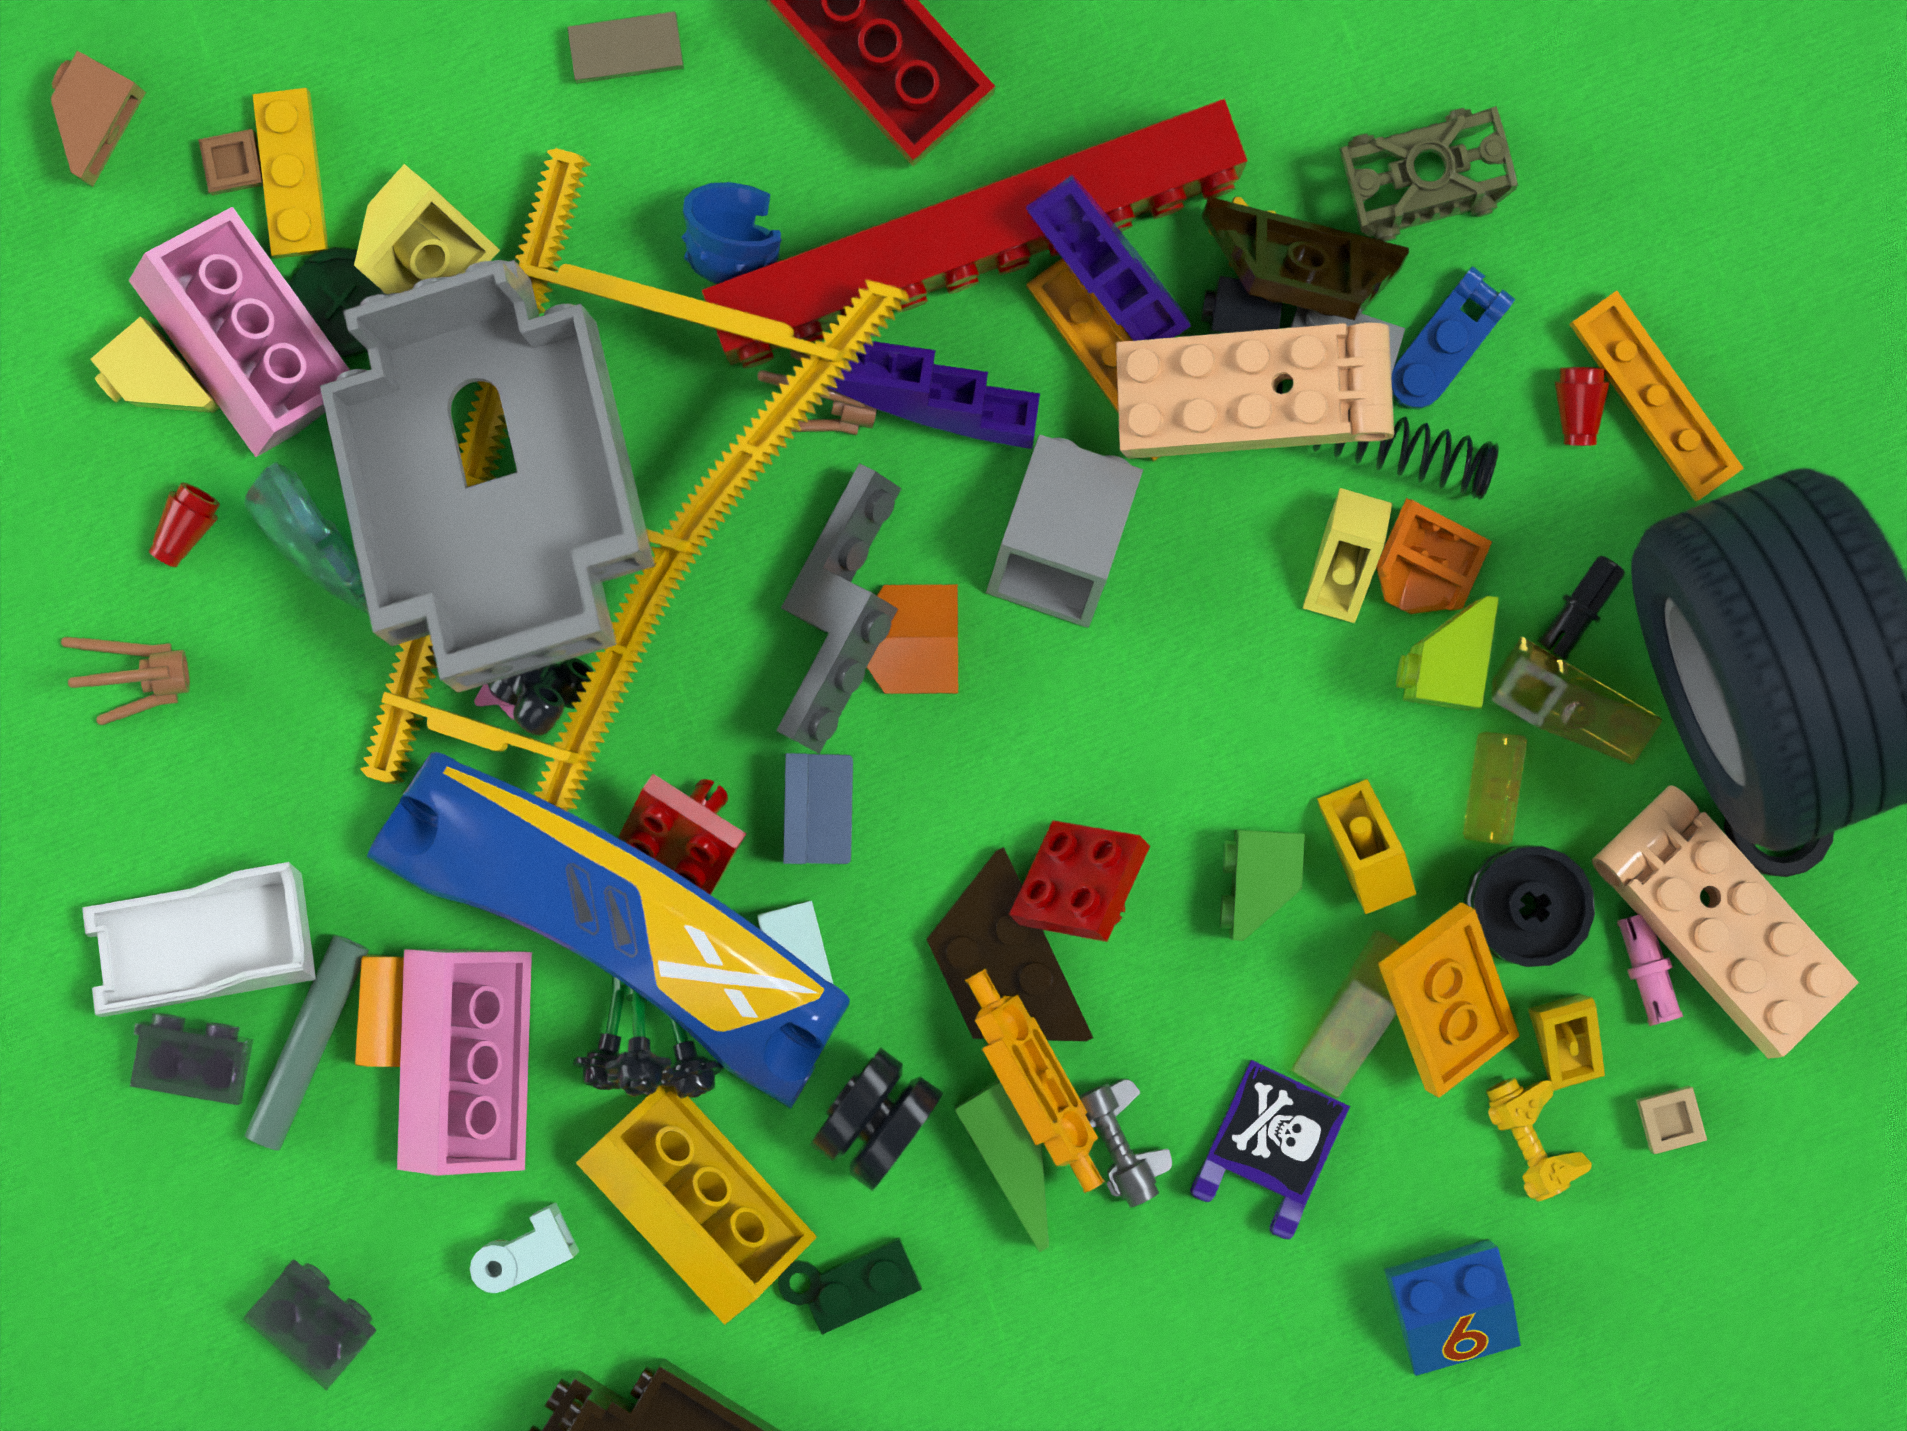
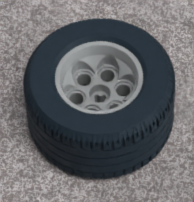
[1631,468,1907,851]

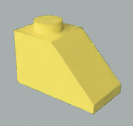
[90,317,220,413]
[1303,488,1392,623]

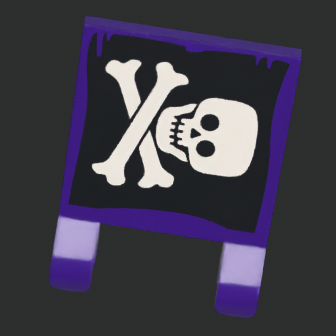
[1190,1060,1350,1239]

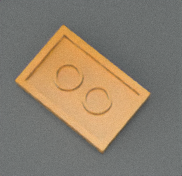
[1378,902,1520,1098]

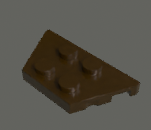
[1202,197,1409,321]
[926,847,1093,1041]

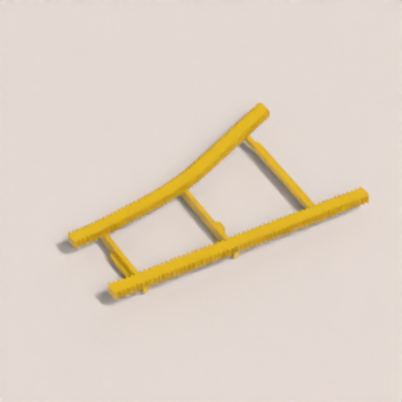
[360,148,910,813]

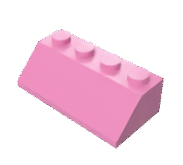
[129,207,350,457]
[397,949,532,1176]

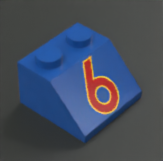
[1384,1239,1521,1376]

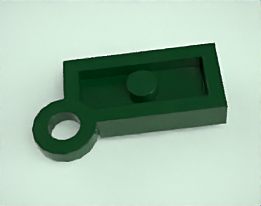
[778,1237,922,1335]

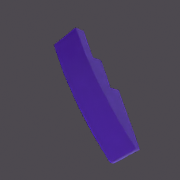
[1026,175,1191,341]
[827,341,1040,449]

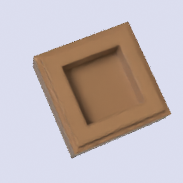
[199,129,263,196]

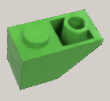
[1220,830,1305,941]

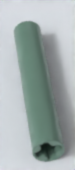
[244,934,369,1151]

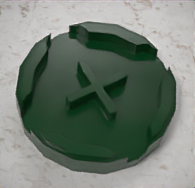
[289,247,386,357]

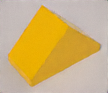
[1528,994,1605,1091]

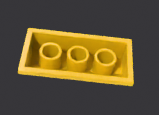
[576,1086,817,1325]

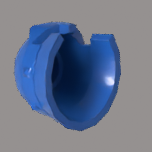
[681,182,782,284]

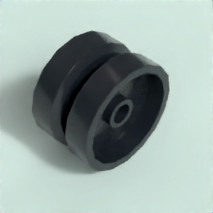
[1464,845,1595,967]
[810,1047,943,1191]

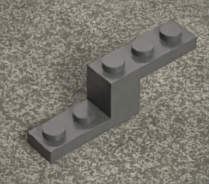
[776,463,901,754]

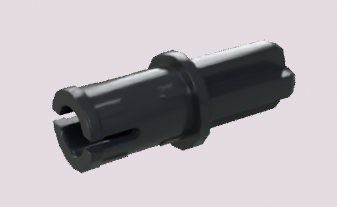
[1537,556,1625,661]

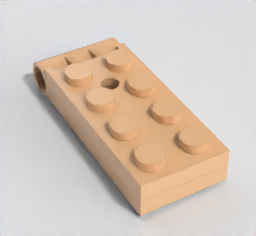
[1116,323,1394,459]
[1592,785,1859,1059]

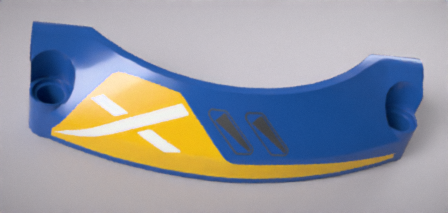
[367,752,850,1109]

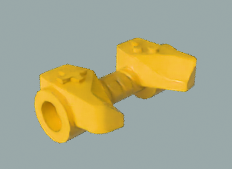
[1486,1077,1592,1201]

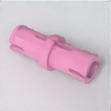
[1617,914,1683,1026]

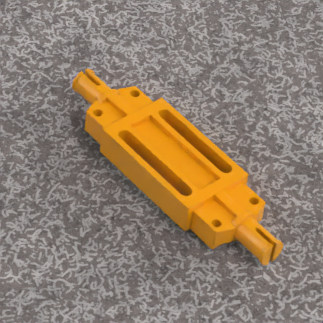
[965,969,1105,1193]

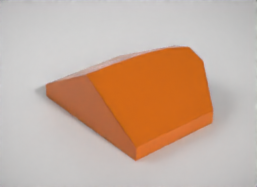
[1376,498,1492,614]
[867,584,958,694]

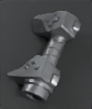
[1079,1079,1172,1208]

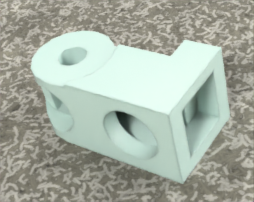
[470,1202,579,1293]

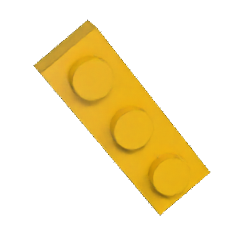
[252,88,329,259]

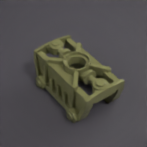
[1339,106,1518,242]

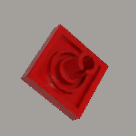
[618,774,746,895]
[1009,820,1150,942]

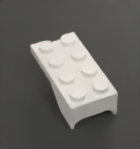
[82,862,316,1017]

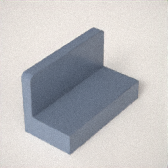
[783,753,853,864]

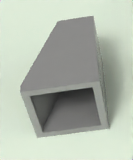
[986,434,1143,628]

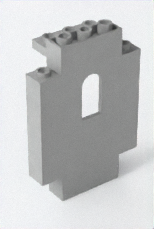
[320,260,655,693]

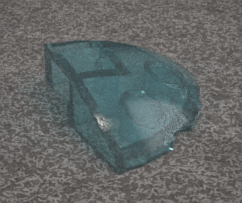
[244,462,369,615]

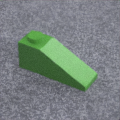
[955,1079,1049,1252]

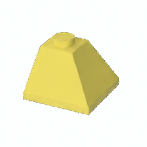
[354,164,500,294]

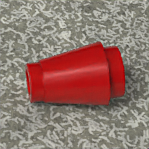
[1554,367,1610,446]
[149,482,220,567]

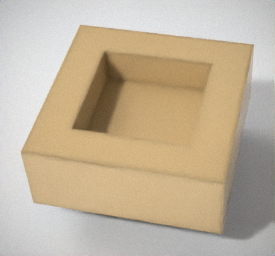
[1636,1086,1707,1154]

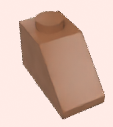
[50,51,146,186]

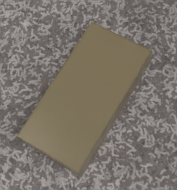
[568,11,684,84]

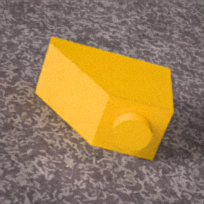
[1317,779,1416,914]

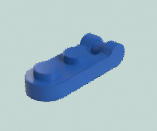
[1392,266,1515,410]

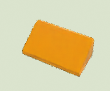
[355,955,404,1067]

